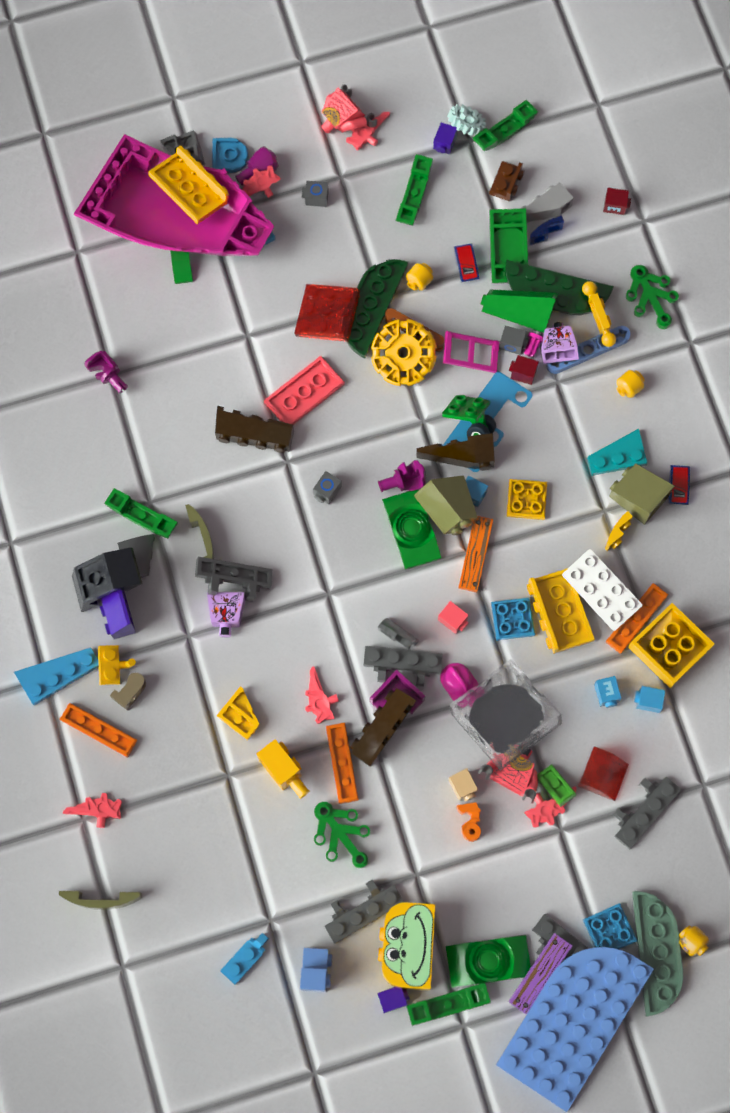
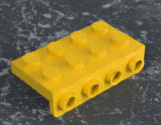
[148,146,229,224]
[527,568,595,654]

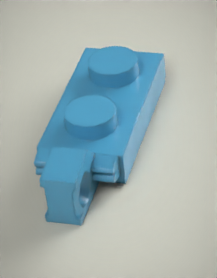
[220,933,269,985]

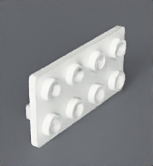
[562,549,642,631]

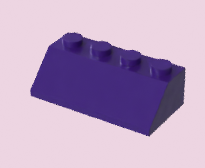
[100,590,136,640]

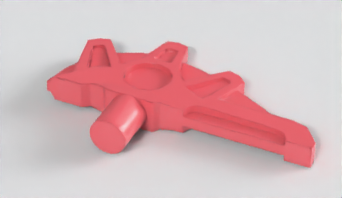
[346,112,390,151]
[242,165,281,198]
[305,666,339,724]
[524,786,577,828]
[63,793,122,828]

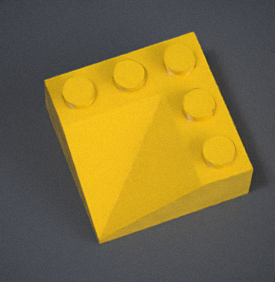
[628,603,714,688]

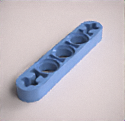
[547,326,630,374]

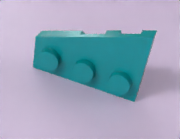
[587,428,647,476]

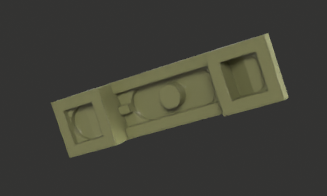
[185,504,214,559]
[59,891,142,910]

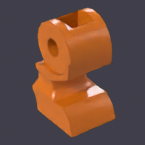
[456,802,481,842]

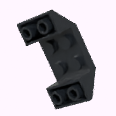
[72,547,143,612]

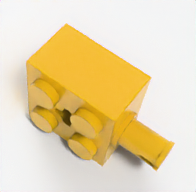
[256,739,310,799]

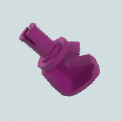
[235,146,278,186]
[84,351,128,394]
[378,460,426,492]

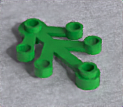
[626,265,679,329]
[314,802,370,869]

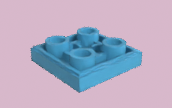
[491,597,535,641]
[583,903,637,949]

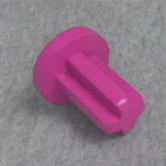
[524,331,543,357]

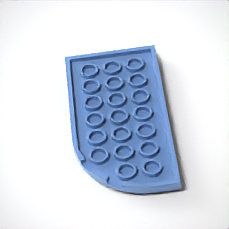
[496,947,654,1112]

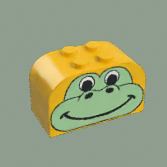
[378,903,435,991]

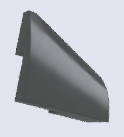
[160,130,205,165]
[117,534,155,578]
[378,618,419,649]

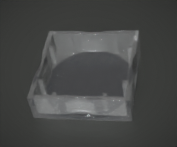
[449,659,562,771]

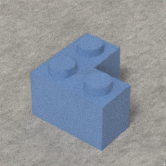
[300,948,332,992]

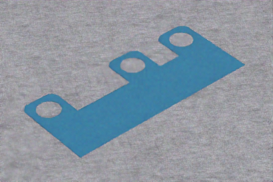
[443,370,533,472]

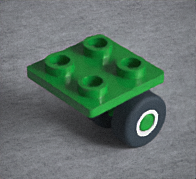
[442,395,496,437]

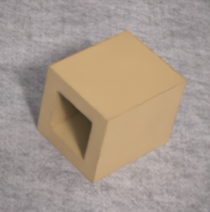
[449,768,478,802]

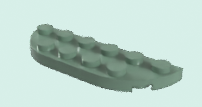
[632,891,683,1016]

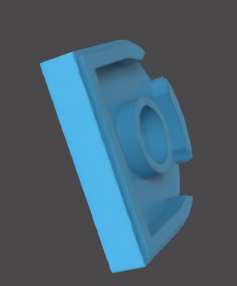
[212,138,249,173]

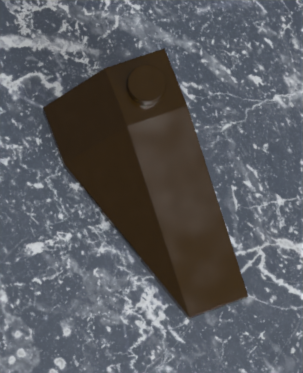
[416,433,495,471]

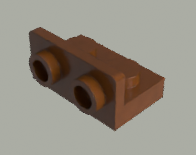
[489,161,525,201]

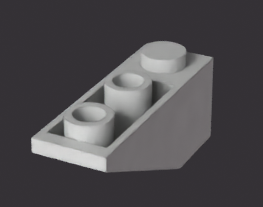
[520,182,574,222]

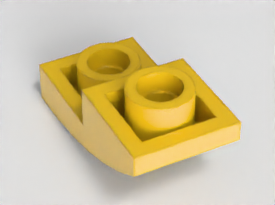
[605,511,633,551]

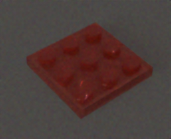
[294,284,360,342]

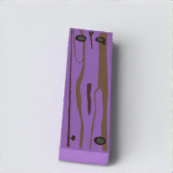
[508,933,572,1014]

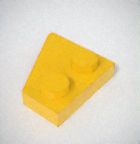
[217,686,260,741]

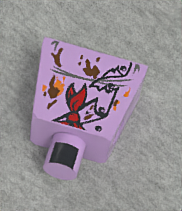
[541,322,579,364]
[207,592,245,637]

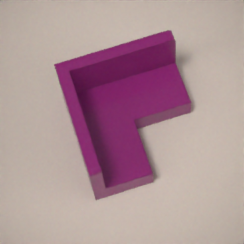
[370,670,425,714]

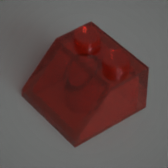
[578,746,629,801]

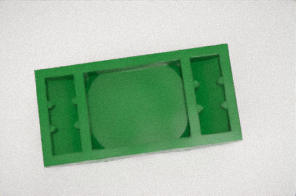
[489,208,528,284]
[382,489,441,570]
[445,935,531,988]

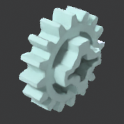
[447,104,486,136]

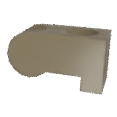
[110,673,146,710]

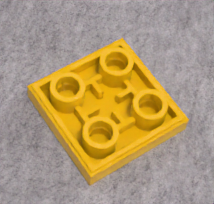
[507,479,547,520]

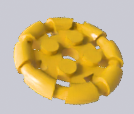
[371,319,437,386]

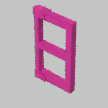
[443,331,499,373]

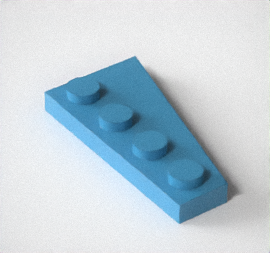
[14,647,99,705]

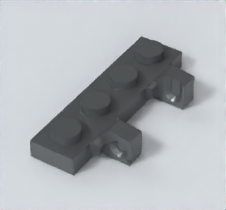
[195,556,273,602]
[363,646,443,687]
[613,777,682,850]
[324,879,404,944]
[532,914,588,958]

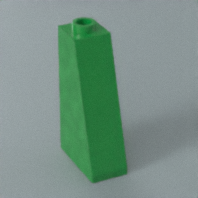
[480,289,558,333]

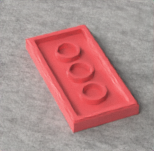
[263,356,345,425]

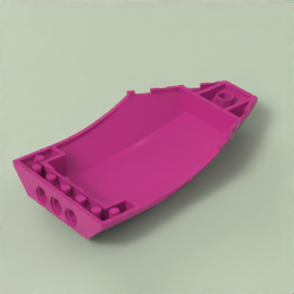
[74,134,274,256]

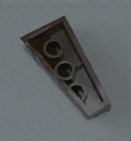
[215,406,294,453]
[350,688,416,767]

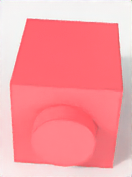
[438,601,469,634]

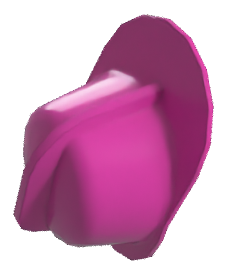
[440,663,480,706]

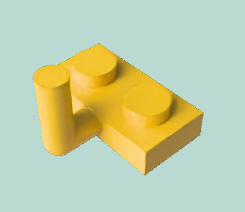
[98,645,136,685]

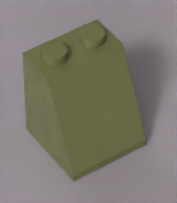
[609,463,674,525]
[415,475,478,535]

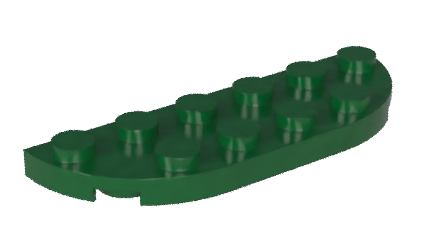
[343,259,409,358]
[505,260,614,315]

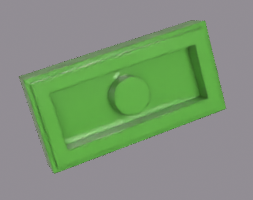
[537,764,576,807]

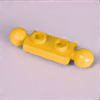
[582,281,616,347]

